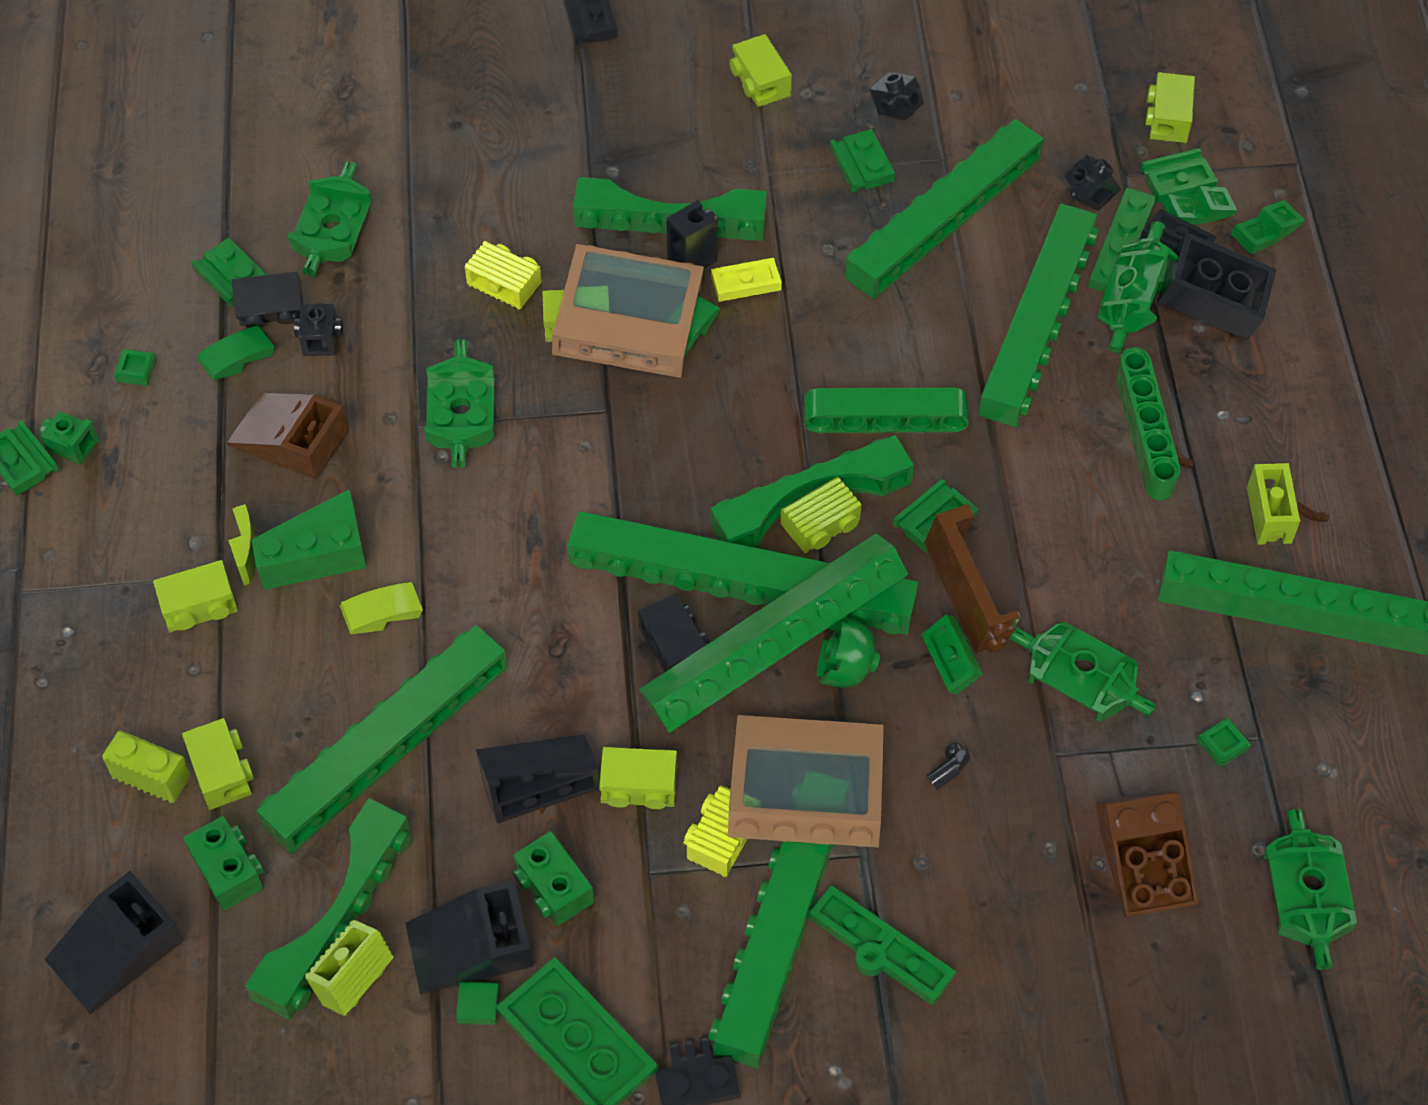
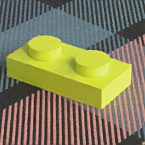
[711,258,781,302]

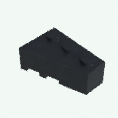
[476,734,600,824]

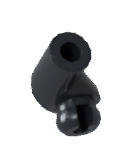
[926,742,970,790]

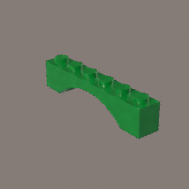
[573,177,767,241]
[711,435,914,547]
[245,798,412,1020]

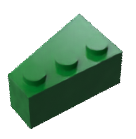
[252,489,367,590]

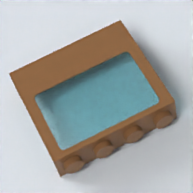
[552,244,704,378]
[728,715,884,847]

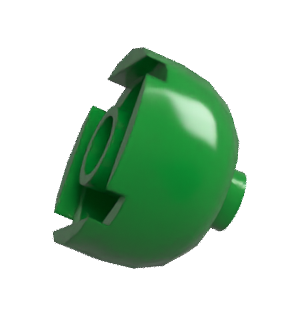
[816,616,880,689]

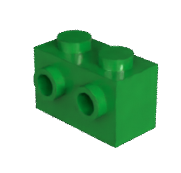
[183,816,264,911]
[512,831,594,927]

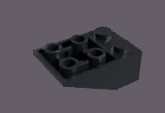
[44,871,184,1014]
[405,879,533,995]

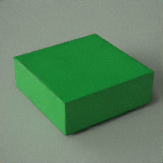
[114,349,157,386]
[1197,717,1251,768]
[456,982,499,1025]

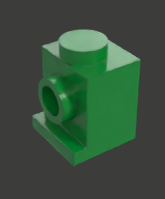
[40,411,99,465]

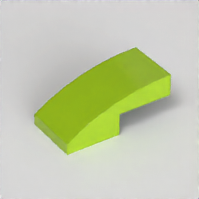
[228,504,256,586]
[340,582,423,635]

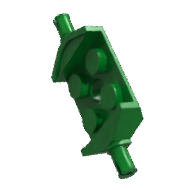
[287,161,372,277]
[1096,221,1178,353]
[425,339,494,468]
[1010,622,1157,722]
[1263,809,1357,970]

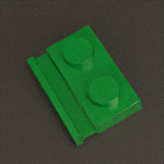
[830,129,895,193]
[1140,148,1218,203]
[191,238,267,307]
[0,420,59,496]
[893,479,978,556]

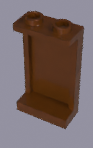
[924,504,1021,653]

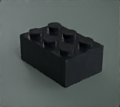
[1158,232,1277,340]

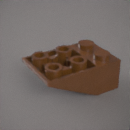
[227,393,349,480]
[1096,791,1199,917]

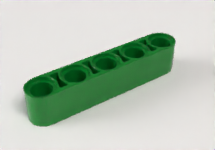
[1116,347,1180,501]
[804,388,969,433]

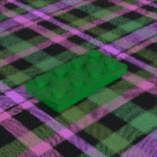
[496,957,658,1105]

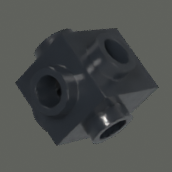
[870,72,924,120]
[1065,155,1122,211]
[294,303,343,356]

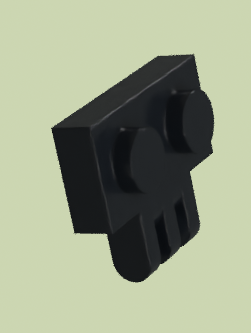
[655,1036,740,1105]

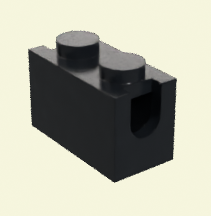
[666,200,718,269]
[231,271,303,328]
[638,594,710,673]

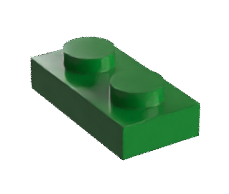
[921,614,983,695]

